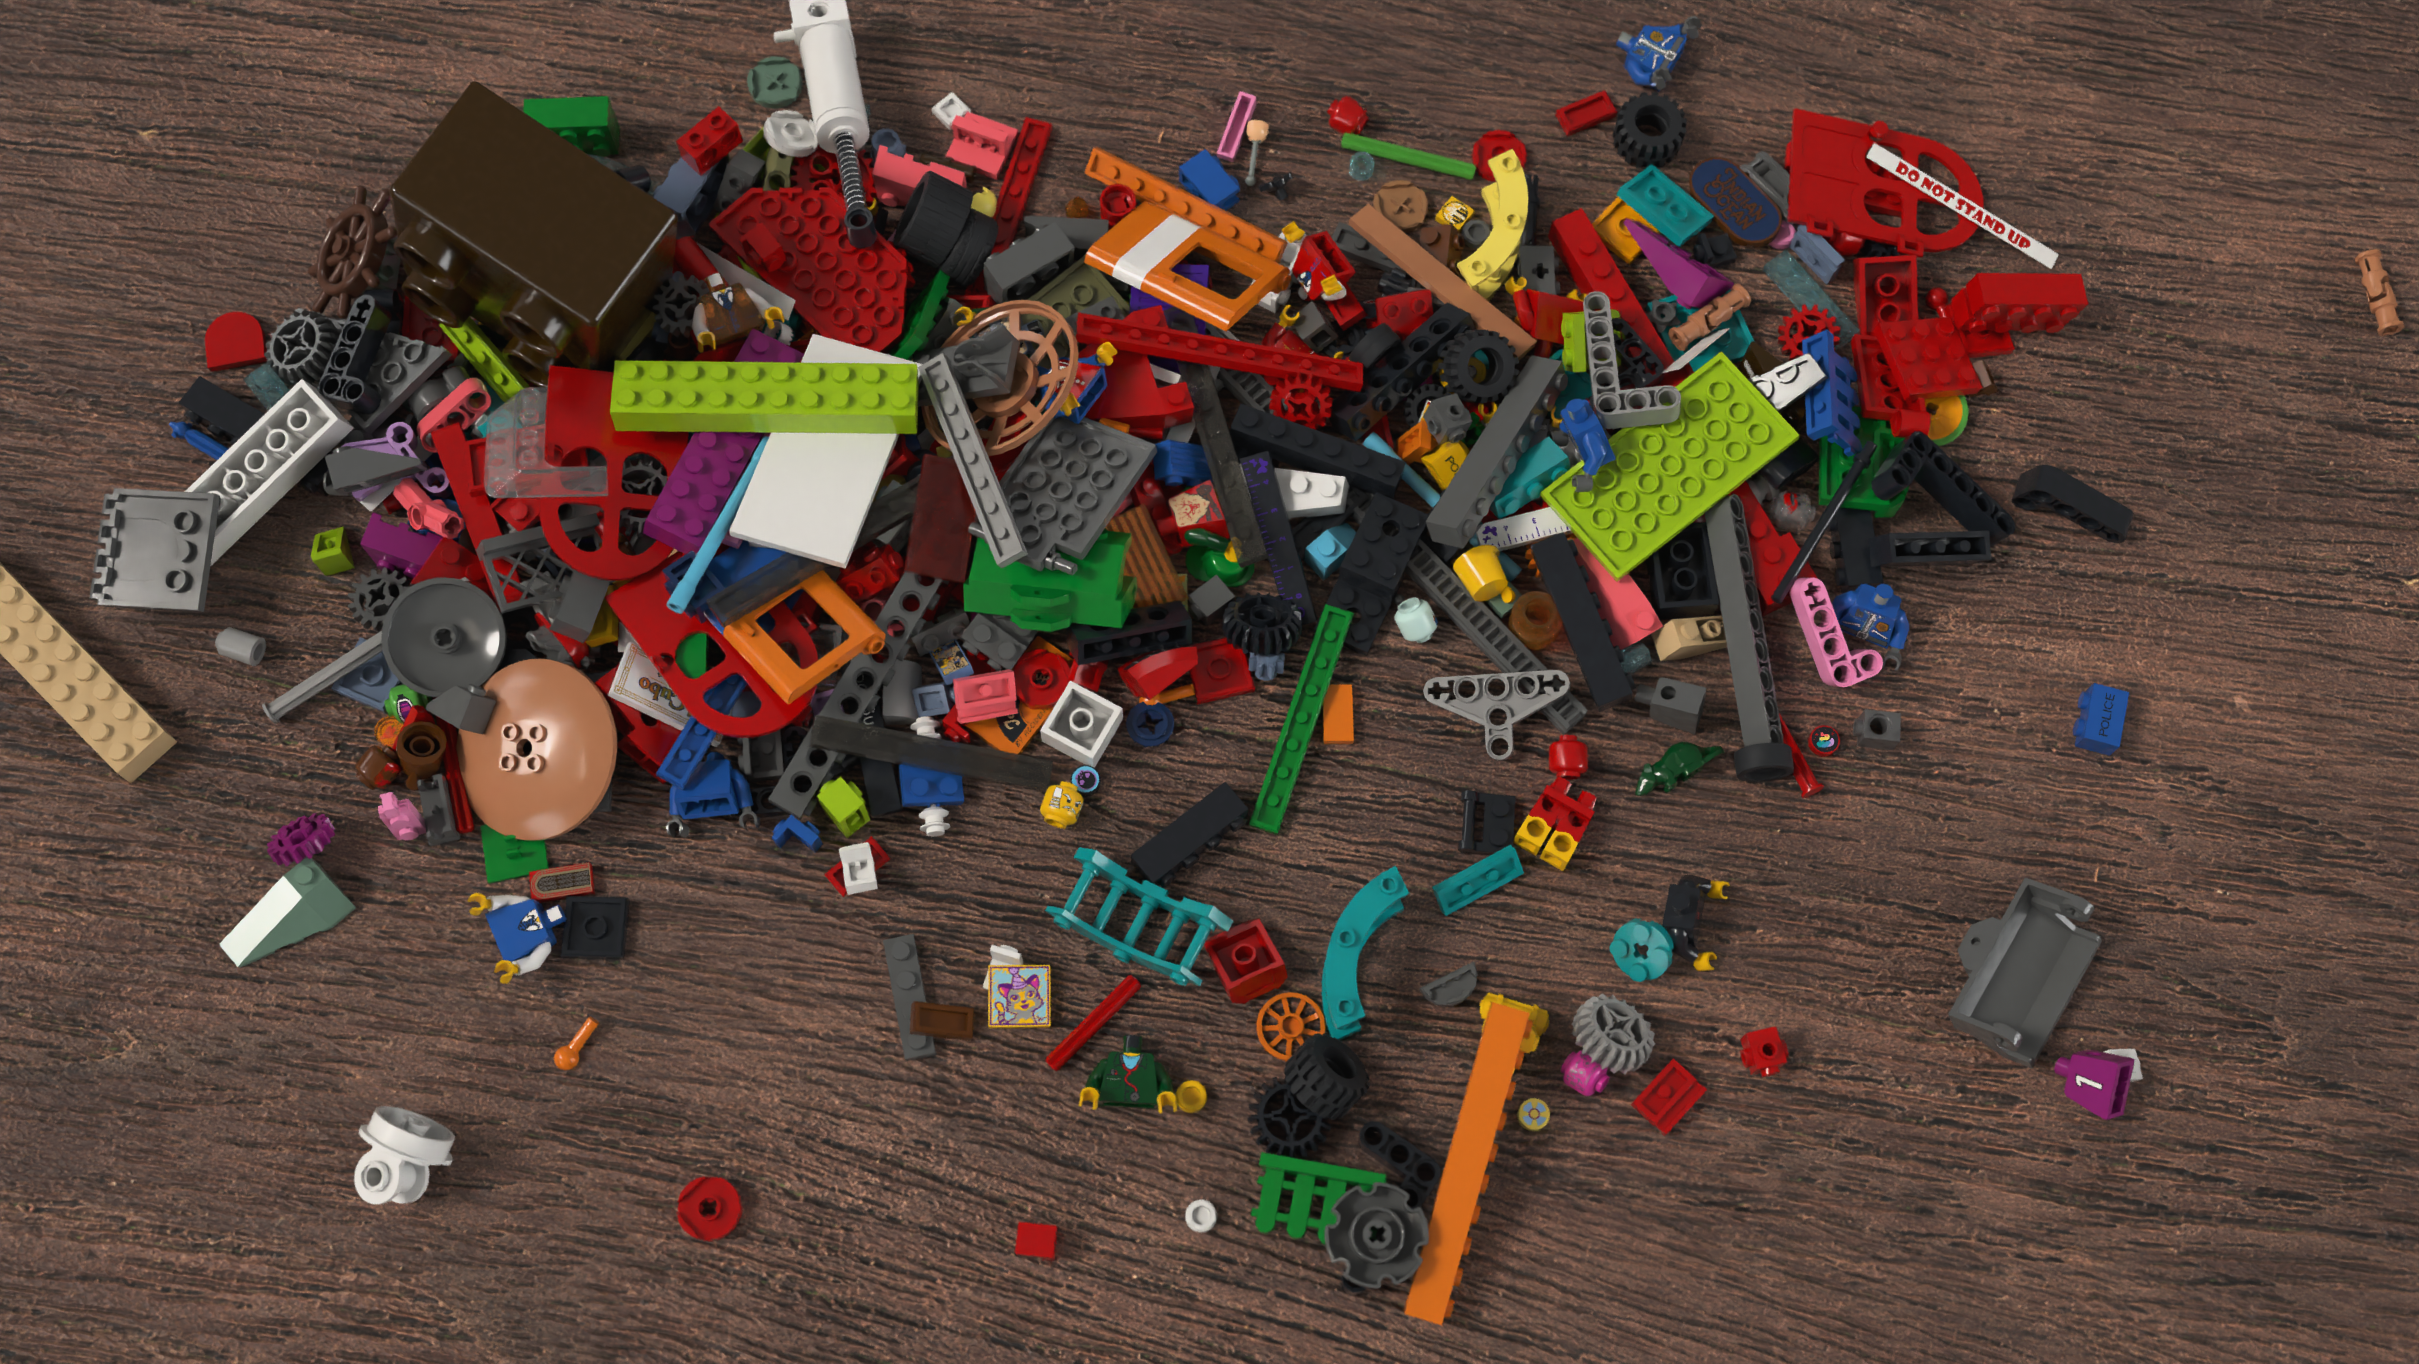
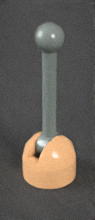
[1245,120,1269,186]

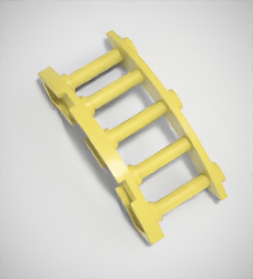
[1457,149,1528,302]

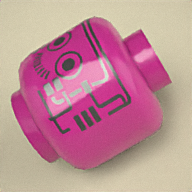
[1561,1050,1610,1096]

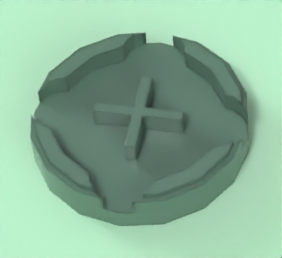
[747,56,803,109]

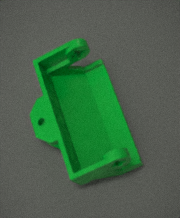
[963,528,1137,632]

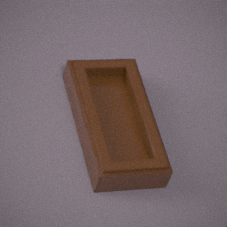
[910,1001,974,1041]

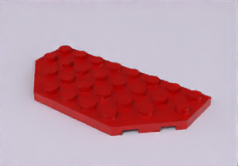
[708,187,908,354]

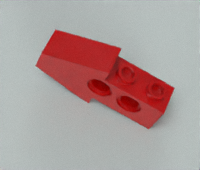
[595,665,681,784]

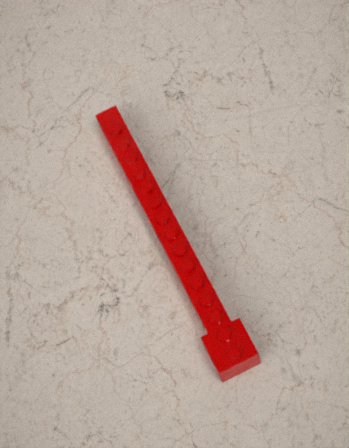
[1548,208,1817,617]

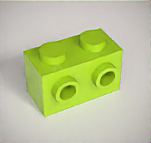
[817,776,871,839]

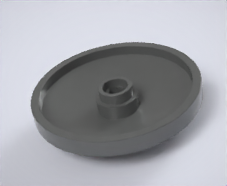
[381,577,507,698]

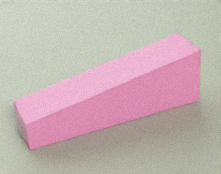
[1217,91,1257,162]

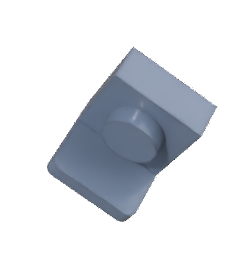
[912,681,955,718]

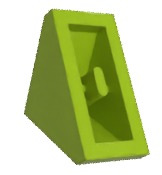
[311,526,354,576]

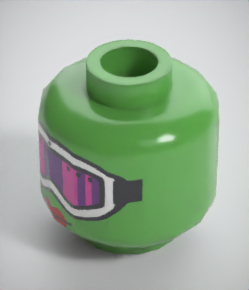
[385,684,432,724]

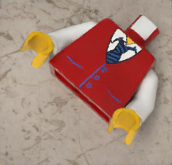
[1282,221,1356,301]

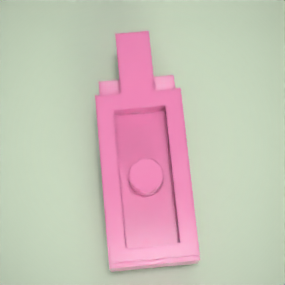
[378,792,426,840]

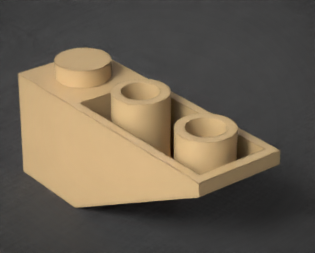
[1651,615,1727,661]

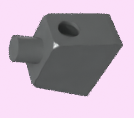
[1635,677,1707,735]

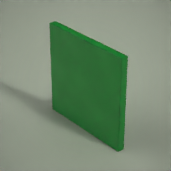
[480,824,549,884]

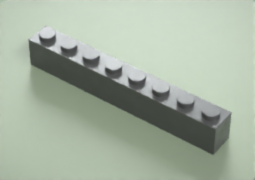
[1426,355,1568,548]

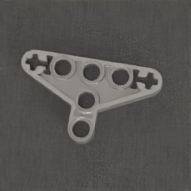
[1423,670,1571,761]

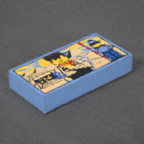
[929,639,974,685]

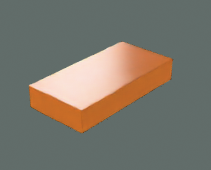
[1322,684,1354,744]

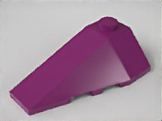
[1624,218,1734,309]

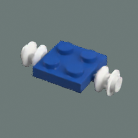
[897,716,964,837]

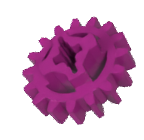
[267,813,335,866]

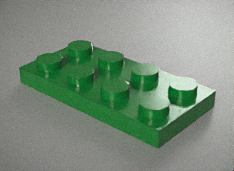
[889,270,950,361]

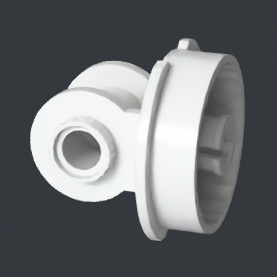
[354,1106,455,1204]

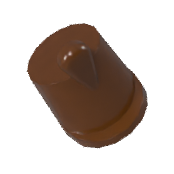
[396,721,447,791]

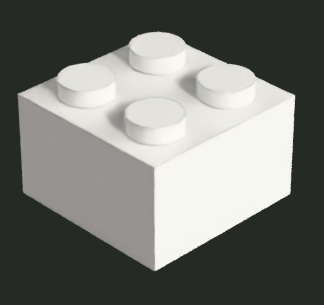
[1040,681,1123,768]

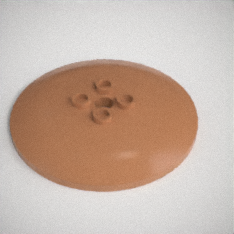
[456,659,617,841]

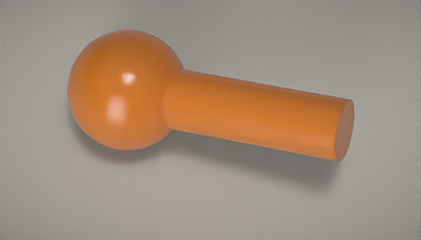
[1139,683,1195,705]
[554,1016,599,1071]

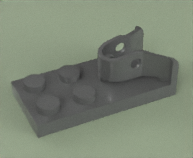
[913,325,1020,407]

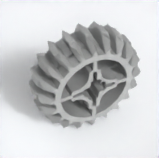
[1571,994,1655,1074]

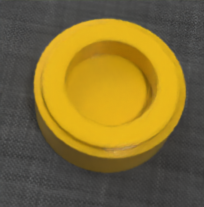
[1176,1080,1207,1113]

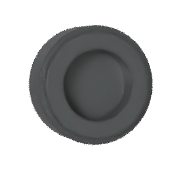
[1462,219,1491,249]

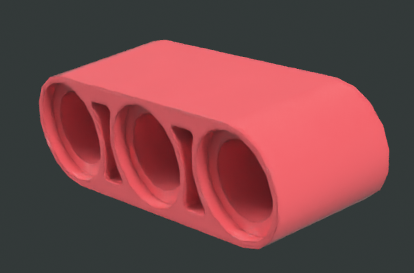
[417,378,491,453]

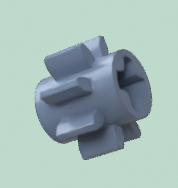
[1248,652,1285,681]

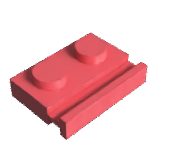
[953,669,1018,724]

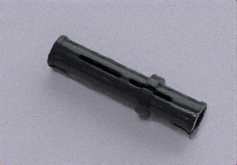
[1519,174,1541,246]

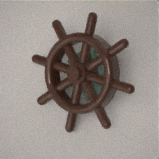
[308,185,401,320]

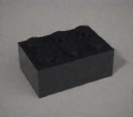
[1646,522,1719,620]

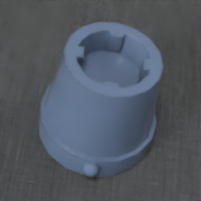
[870,128,907,166]

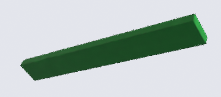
[1249,604,1354,835]

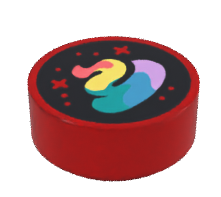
[1808,725,1840,757]

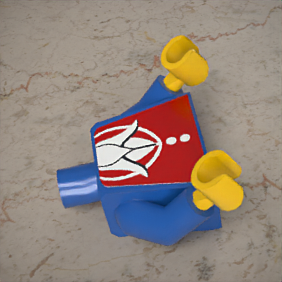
[1037,342,1118,424]

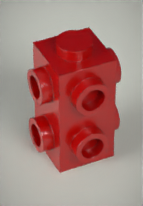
[835,543,906,604]

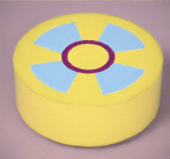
[1517,1098,1550,1131]

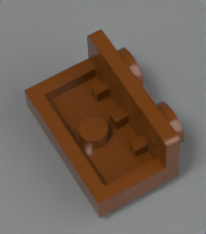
[1419,224,1465,277]

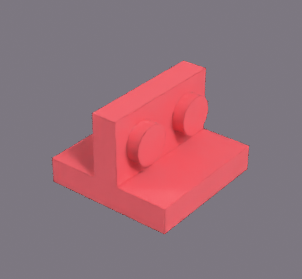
[945,111,1019,180]

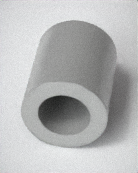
[215,627,266,666]

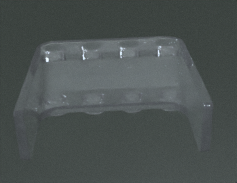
[484,387,608,498]

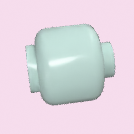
[1394,597,1438,643]

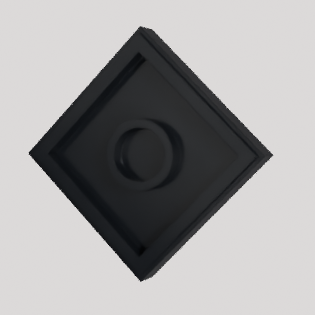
[561,896,630,960]

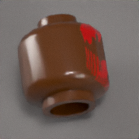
[355,745,402,790]

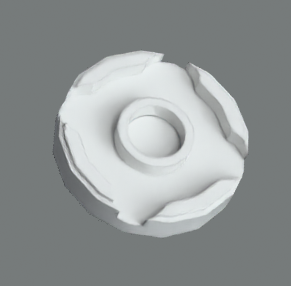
[763,110,818,157]

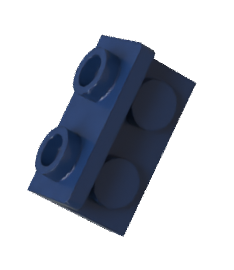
[662,550,728,624]

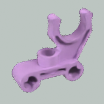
[342,422,452,502]

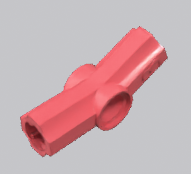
[393,478,464,539]

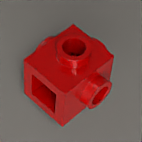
[1740,1026,1789,1077]

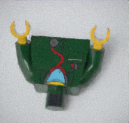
[1079,1035,1177,1114]

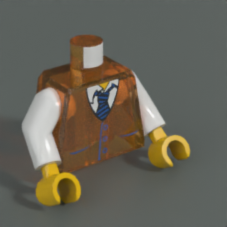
[692,273,785,352]

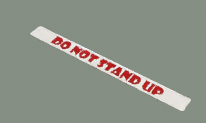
[1866,143,2058,269]

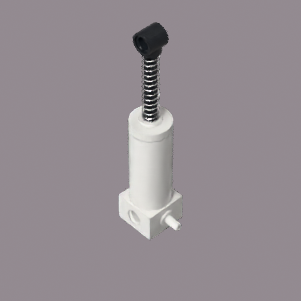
[773,0,877,248]

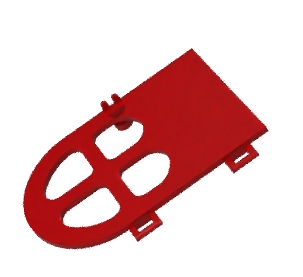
[1787,108,1984,258]
[539,365,688,581]
[604,543,819,738]

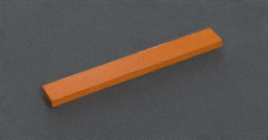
[1084,147,1288,263]

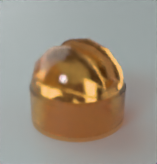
[1065,196,1089,219]

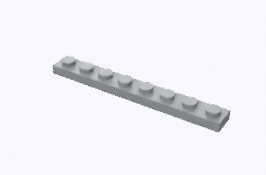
[918,353,1028,568]

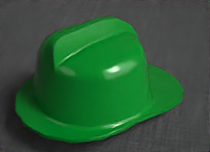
[1185,540,1255,587]

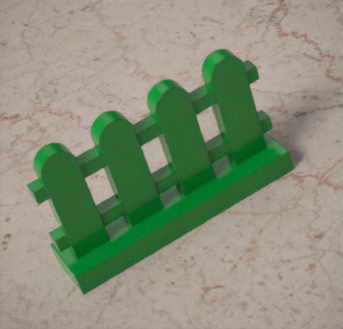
[1251,1152,1388,1245]

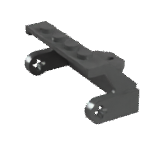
[1948,877,2102,1068]

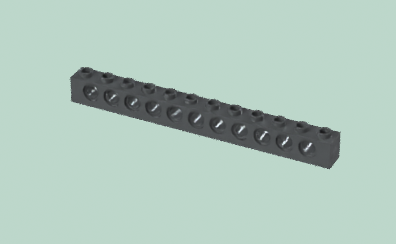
[768,491,981,820]

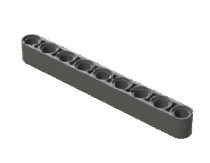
[1705,494,1784,747]

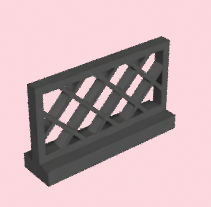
[476,513,615,613]

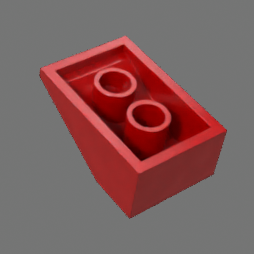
[1853,255,1918,336]

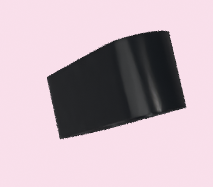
[1757,437,1819,490]

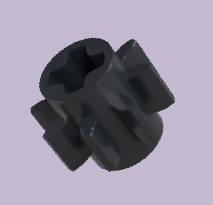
[1377,267,1412,297]

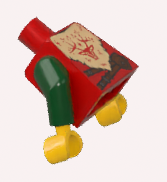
[1156,480,1244,563]

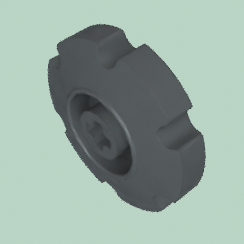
[1324,1182,1429,1289]

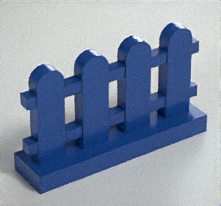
[1802,329,1862,457]

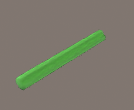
[1341,133,1476,180]

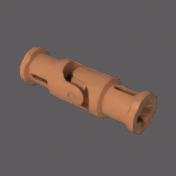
[2354,249,2405,336]
[1669,284,1751,351]

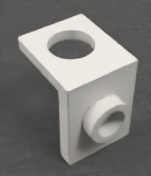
[983,945,1023,990]

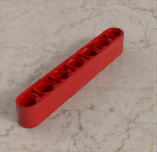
[431,422,528,611]

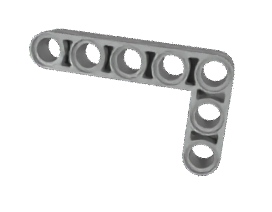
[1583,291,1681,429]

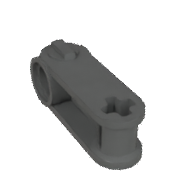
[1739,151,1798,225]

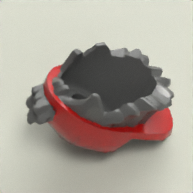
[526,612,596,670]

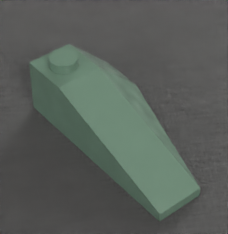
[219,857,356,968]

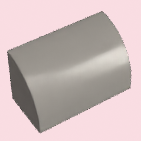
[883,659,922,725]

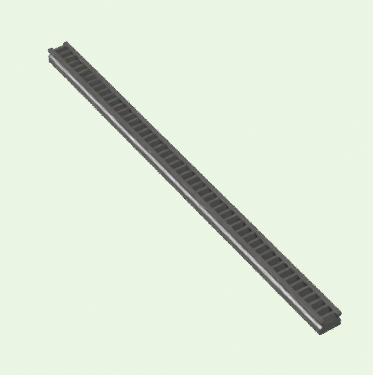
[1205,322,1588,735]

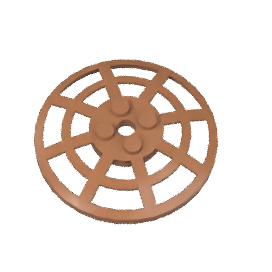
[921,300,1079,457]

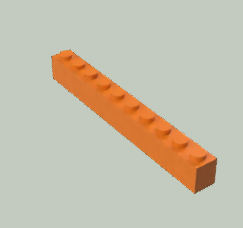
[1404,1002,1533,1325]

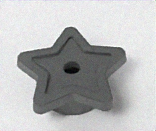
[1646,299,1681,333]

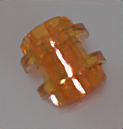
[1508,591,1563,650]

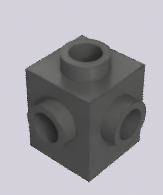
[1423,393,1473,445]

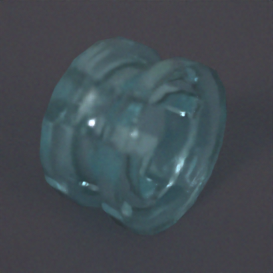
[1349,152,1374,181]

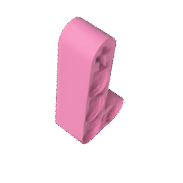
[1789,577,1883,687]

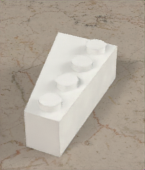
[1222,462,1349,524]

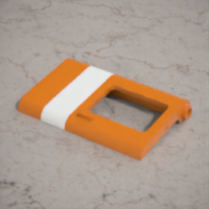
[1084,201,1291,332]

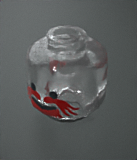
[1770,491,1816,531]

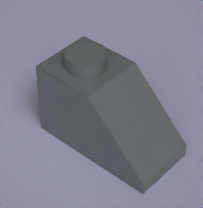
[426,684,496,735]

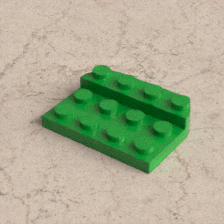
[1819,406,1909,518]

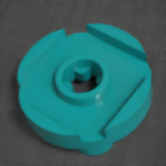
[1610,918,1674,982]

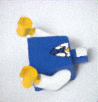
[467,893,566,984]

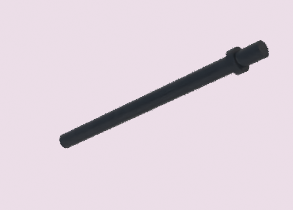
[1771,441,1877,604]

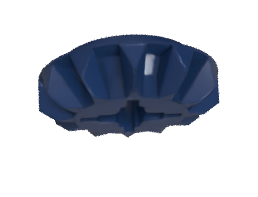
[1126,702,1174,748]

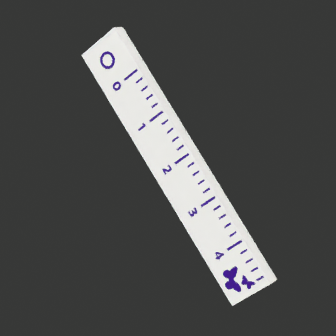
[1476,507,1573,551]

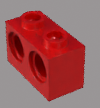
[676,106,743,176]

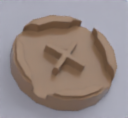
[1373,180,1428,233]

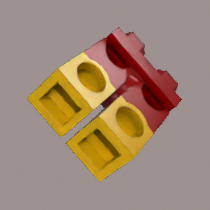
[1513,776,1597,871]

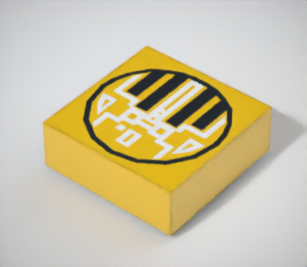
[1435,196,1474,232]

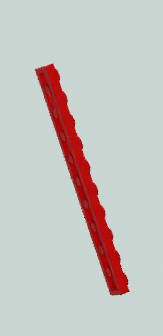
[1075,312,1363,392]

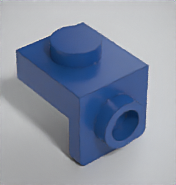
[772,815,823,853]

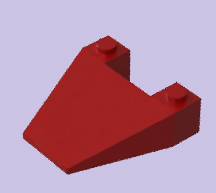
[1078,305,1194,429]

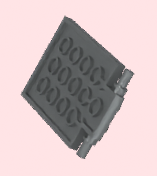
[968,416,1157,576]

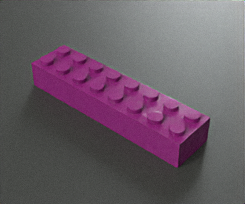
[643,328,804,555]

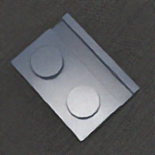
[1789,225,1845,285]

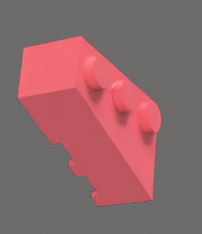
[872,145,967,207]

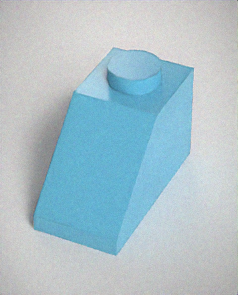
[1304,522,1356,581]

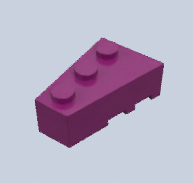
[360,512,458,579]

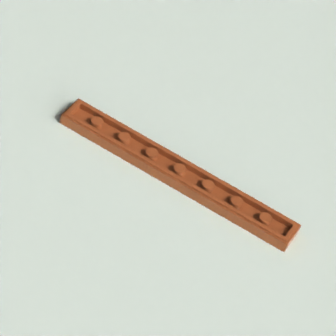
[1348,203,1537,360]

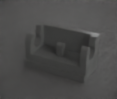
[417,774,460,846]

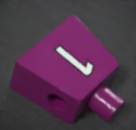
[2054,1050,2135,1120]

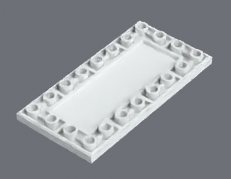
[729,334,922,569]

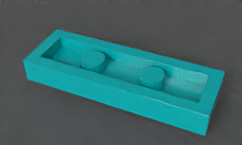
[1432,845,1524,916]

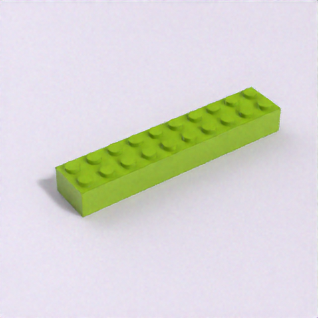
[610,361,919,434]

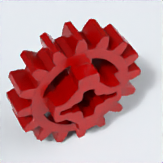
[1777,304,1840,361]
[1269,372,1333,430]

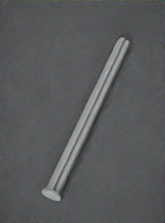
[262,577,472,724]

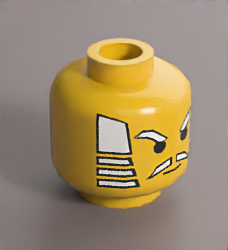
[1040,781,1084,829]

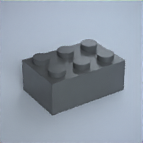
[984,221,1075,304]

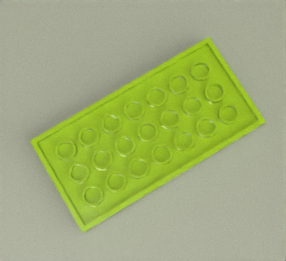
[1540,351,1800,582]

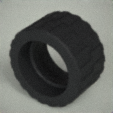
[893,171,973,268]

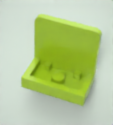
[1561,309,1621,373]

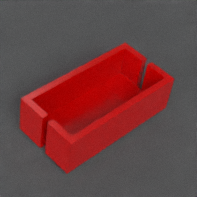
[1951,273,2088,333]

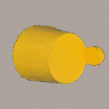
[1453,545,1516,603]

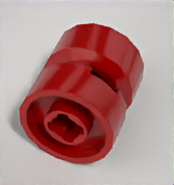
[1100,184,1136,230]

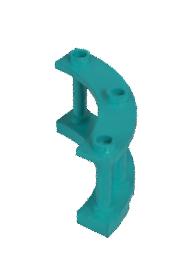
[1045,847,1233,987]
[1321,866,1409,1040]

